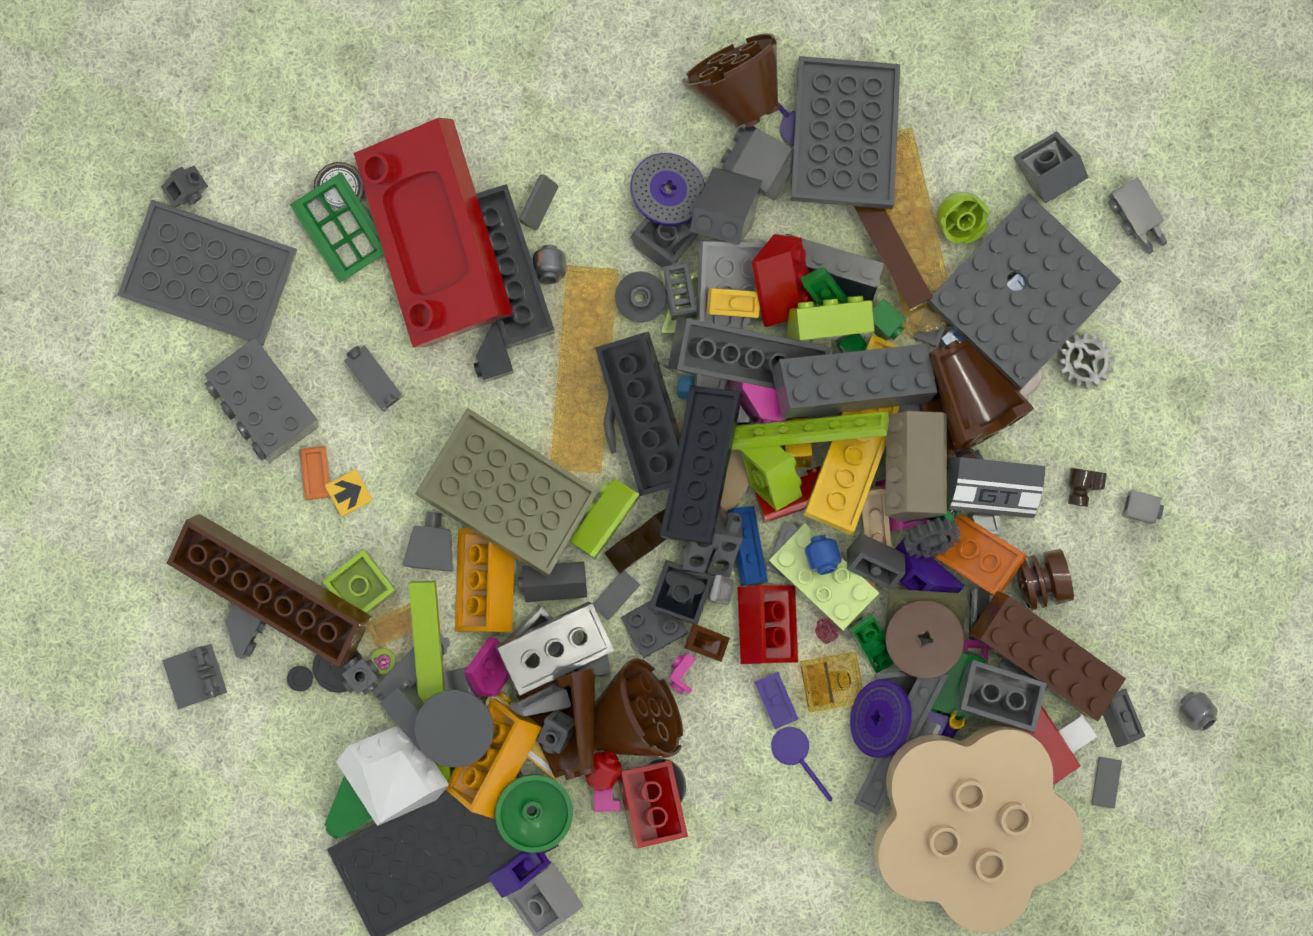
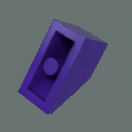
[488,851,551,898]

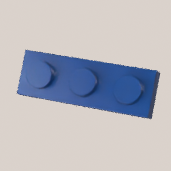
[727,506,768,586]

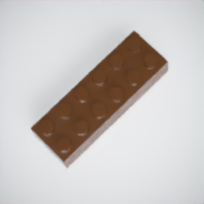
[969,591,1126,722]

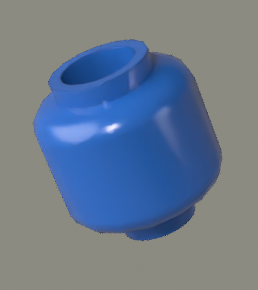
[804,535,842,575]

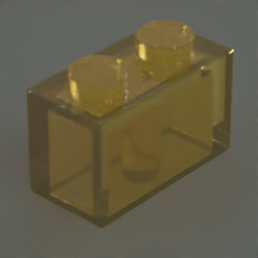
[368,603,413,648]

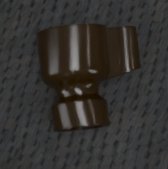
[1068,468,1107,507]

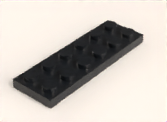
[660,386,743,545]

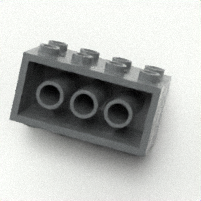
[204,338,319,464]

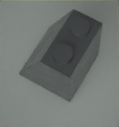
[690,167,763,245]

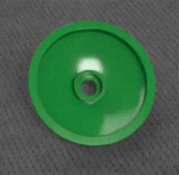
[495,774,573,853]

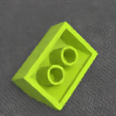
[786,296,875,340]
[570,478,640,560]

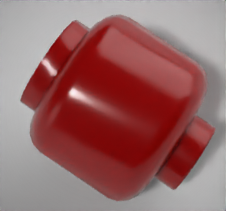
[585,751,623,791]

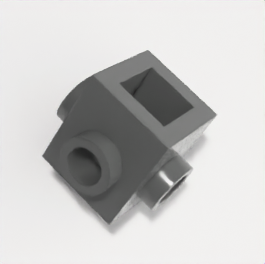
[161,165,208,208]
[341,657,379,695]

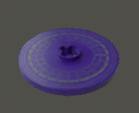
[850,679,912,758]

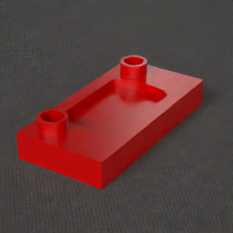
[354,118,513,348]

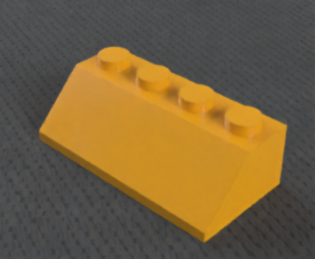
[455,528,515,633]
[445,698,542,819]

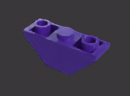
[895,537,965,593]

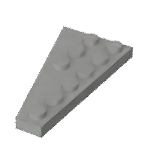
[694,241,767,389]

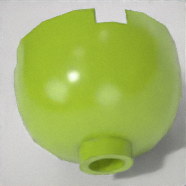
[937,192,989,244]

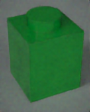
[872,298,906,340]

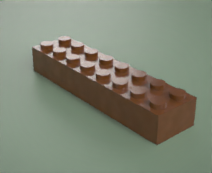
[166,514,372,667]

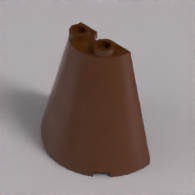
[929,340,1034,452]
[516,668,595,780]

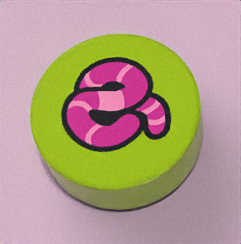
[370,648,396,674]

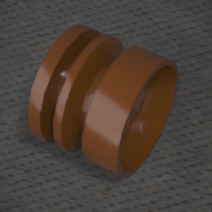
[1017,548,1074,611]

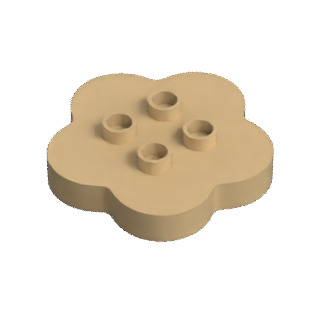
[873,724,1082,933]

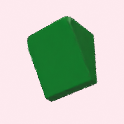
[836,333,867,353]

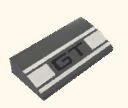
[947,457,1046,518]

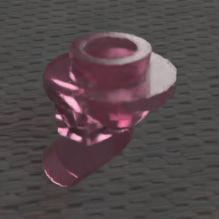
[815,618,841,644]

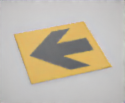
[325,469,373,517]

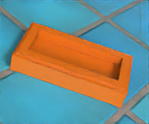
[300,446,331,500]

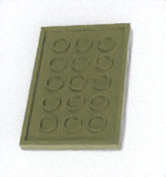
[415,408,598,577]

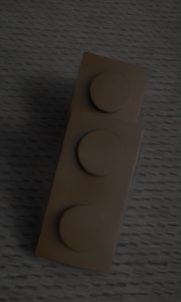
[605,509,667,574]

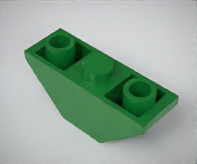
[847,613,893,673]

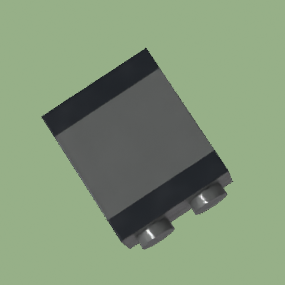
[720,126,793,201]

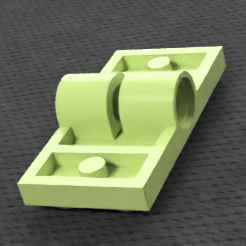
[769,524,880,632]

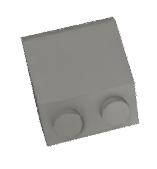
[506,863,583,936]

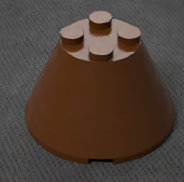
[682,33,780,128]
[594,658,683,758]

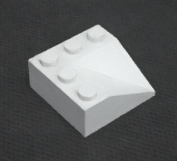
[336,725,449,826]

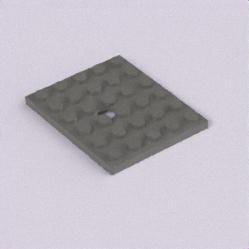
[927,194,1122,390]

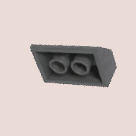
[958,660,1047,733]

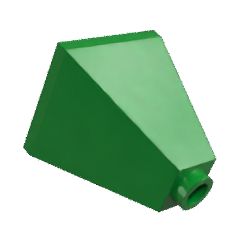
[324,776,372,839]

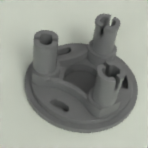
[415,690,494,767]

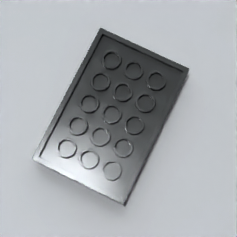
[790,56,900,209]
[117,200,297,346]

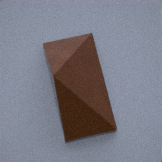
[684,624,730,662]

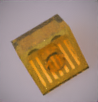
[800,652,863,712]

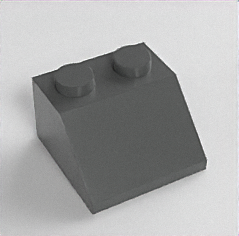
[1014,131,1089,203]

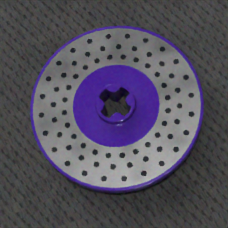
[630,153,705,226]

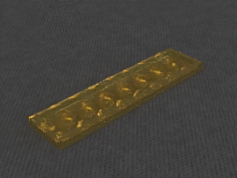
[885,127,951,336]
[551,265,618,474]

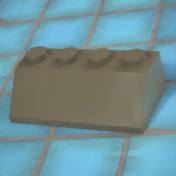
[885,411,947,522]

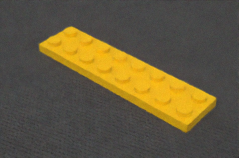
[804,334,900,535]

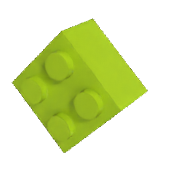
[739,446,802,511]
[322,549,397,614]

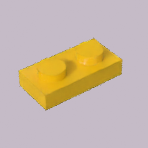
[706,287,760,318]

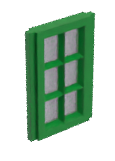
[290,172,384,283]

